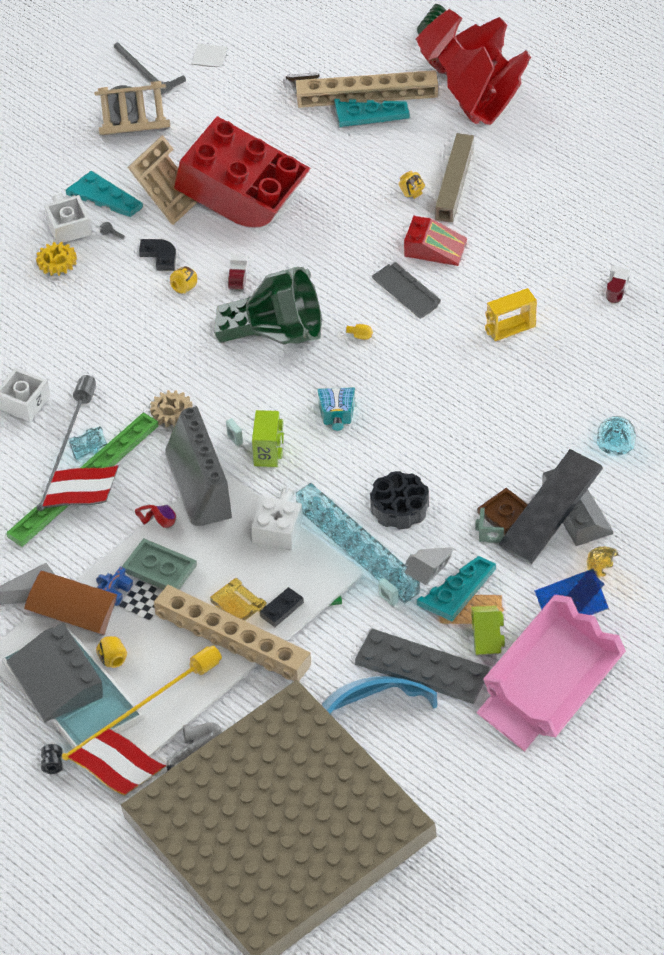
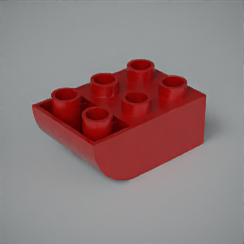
[174,116,311,228]

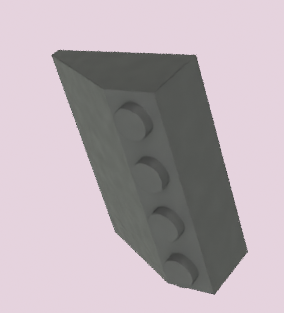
[7,623,103,723]

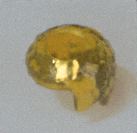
[586,546,619,579]

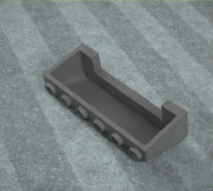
[165,406,232,526]

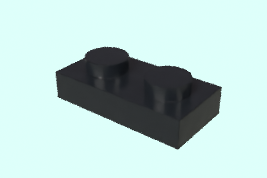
[259,587,304,627]

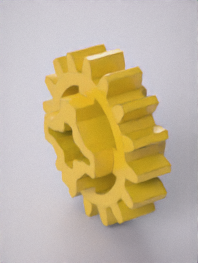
[36,242,77,276]

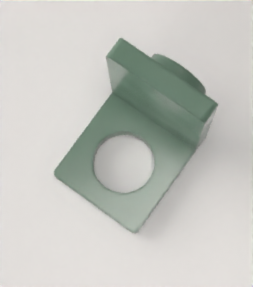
[475,508,504,543]

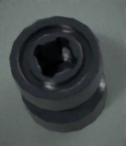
[41,744,63,774]

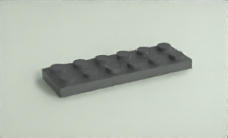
[355,628,490,704]

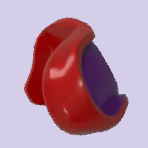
[135,505,176,528]

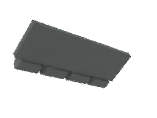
[372,262,441,319]

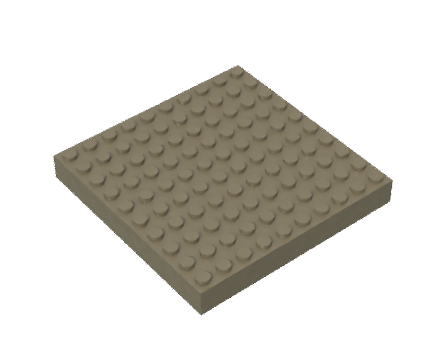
[121,680,437,955]

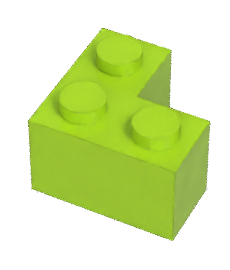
[471,605,505,655]

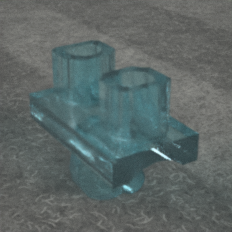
[69,426,107,460]

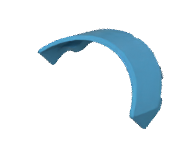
[322,676,437,714]

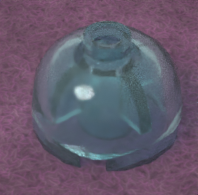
[596,416,636,455]

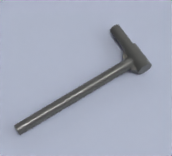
[113,42,186,95]

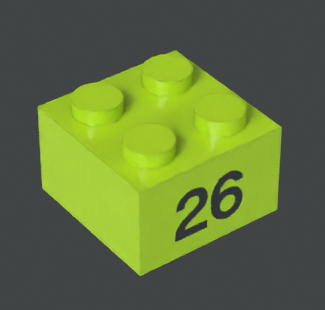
[252,410,284,467]

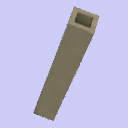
[435,133,474,223]

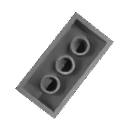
[542,469,614,546]

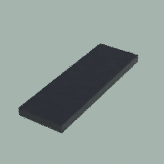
[498,449,603,565]

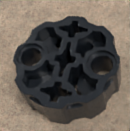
[370,471,429,530]

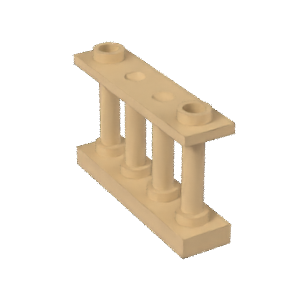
[94,81,171,135]

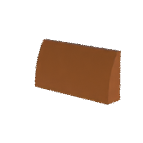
[24,570,117,635]

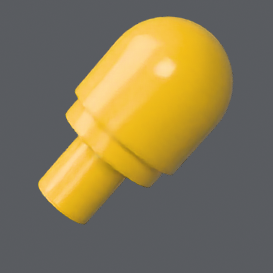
[346,324,373,340]

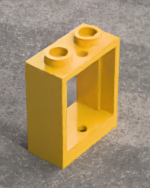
[485,288,537,342]

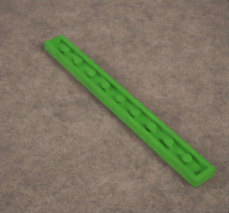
[6,412,159,547]

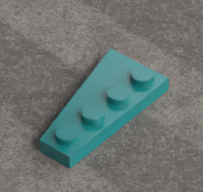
[334,99,410,127]
[65,171,143,217]
[416,556,496,622]

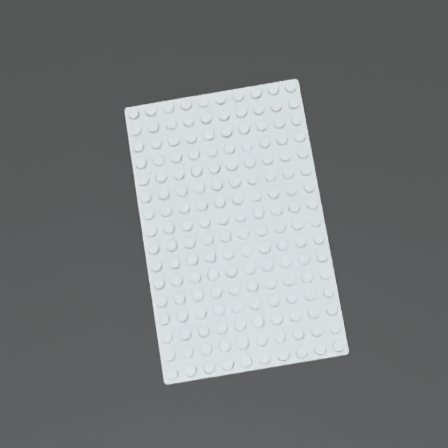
[0,469,363,757]

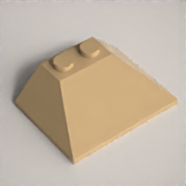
[127,135,197,225]

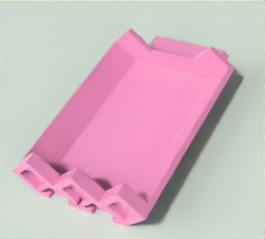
[476,595,626,752]

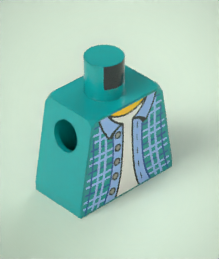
[317,387,355,431]

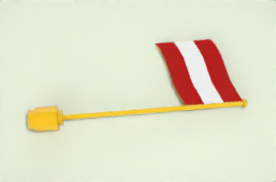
[62,645,222,796]

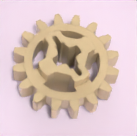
[150,390,193,427]

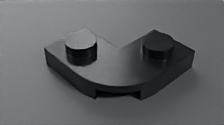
[139,239,177,271]

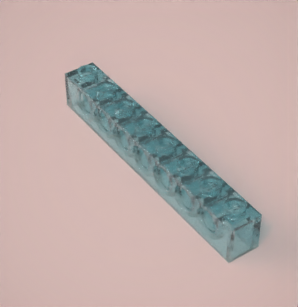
[296,483,420,604]

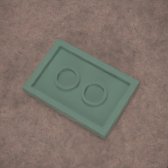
[122,538,197,589]

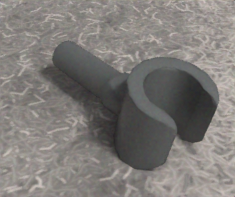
[100,222,125,239]

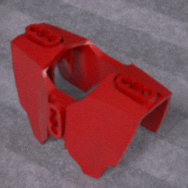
[416,9,531,125]

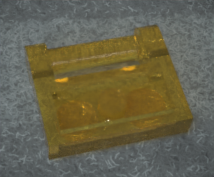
[210,578,267,621]

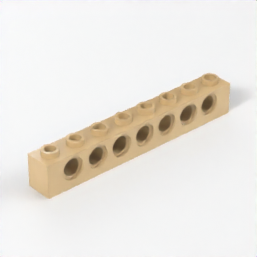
[296,70,438,108]
[154,585,312,681]

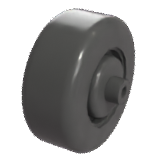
[101,85,139,126]

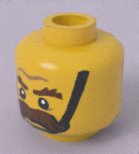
[398,170,425,199]
[170,266,197,294]
[96,636,127,668]

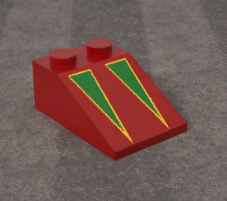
[404,215,467,266]

